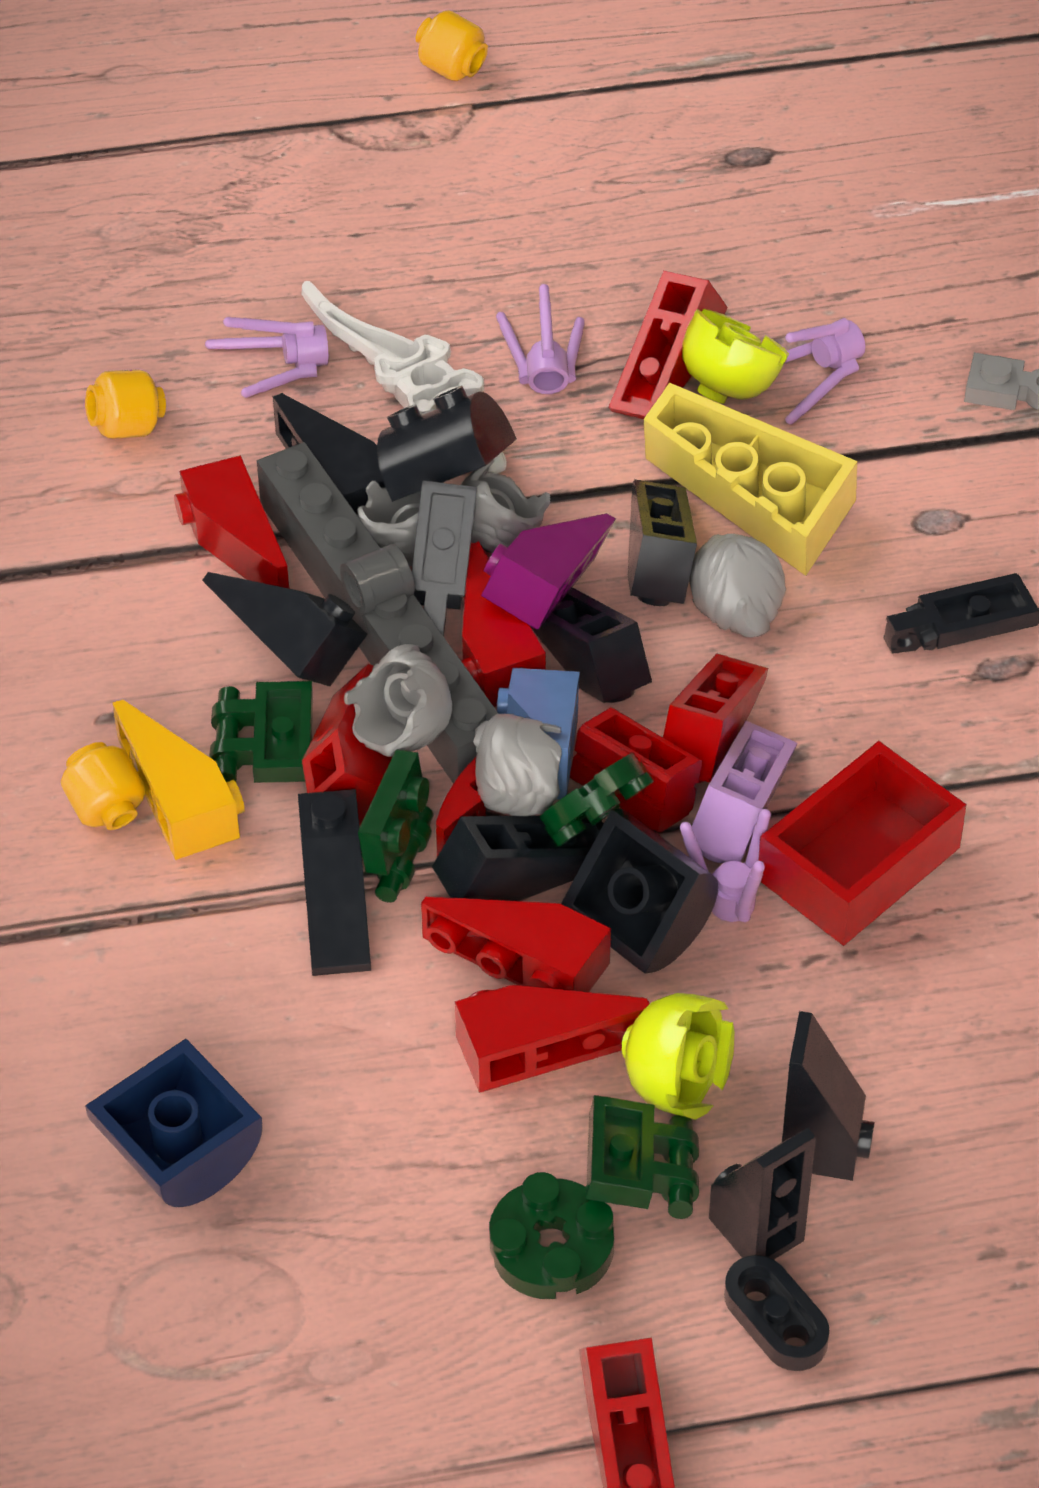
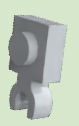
[964,352,1039,410]

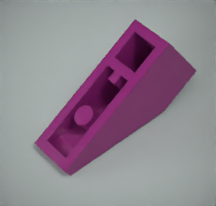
[481,513,616,630]

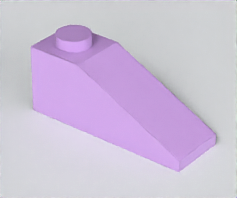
[692,721,797,863]

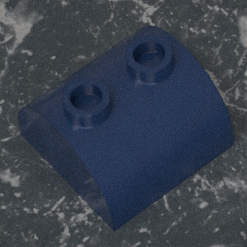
[85,1038,262,1207]

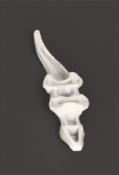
[301,281,507,474]

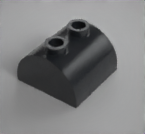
[377,386,517,502]
[561,809,718,974]

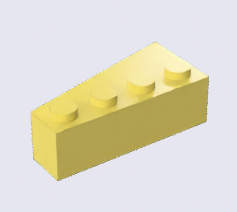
[644,383,857,576]

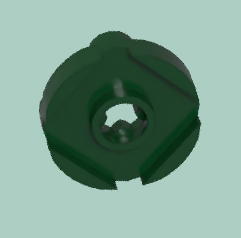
[539,753,654,847]
[489,1172,614,1299]

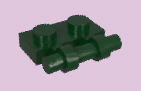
[209,681,313,783]
[358,749,434,903]
[586,1095,699,1219]

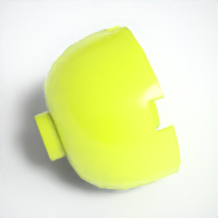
[682,309,789,404]
[622,993,735,1120]

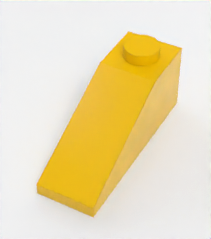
[112,700,245,860]

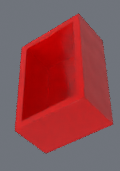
[758,741,967,946]

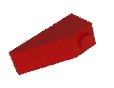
[608,270,728,419]
[174,455,290,589]
[461,541,546,707]
[663,653,769,783]
[455,985,650,1093]
[579,1337,675,1488]

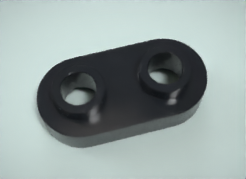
[724,1255,829,1371]

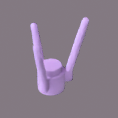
[496,284,585,394]
[205,317,329,398]
[785,318,866,425]
[680,809,771,922]

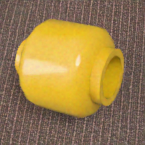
[415,10,488,81]
[85,370,166,439]
[61,742,146,830]

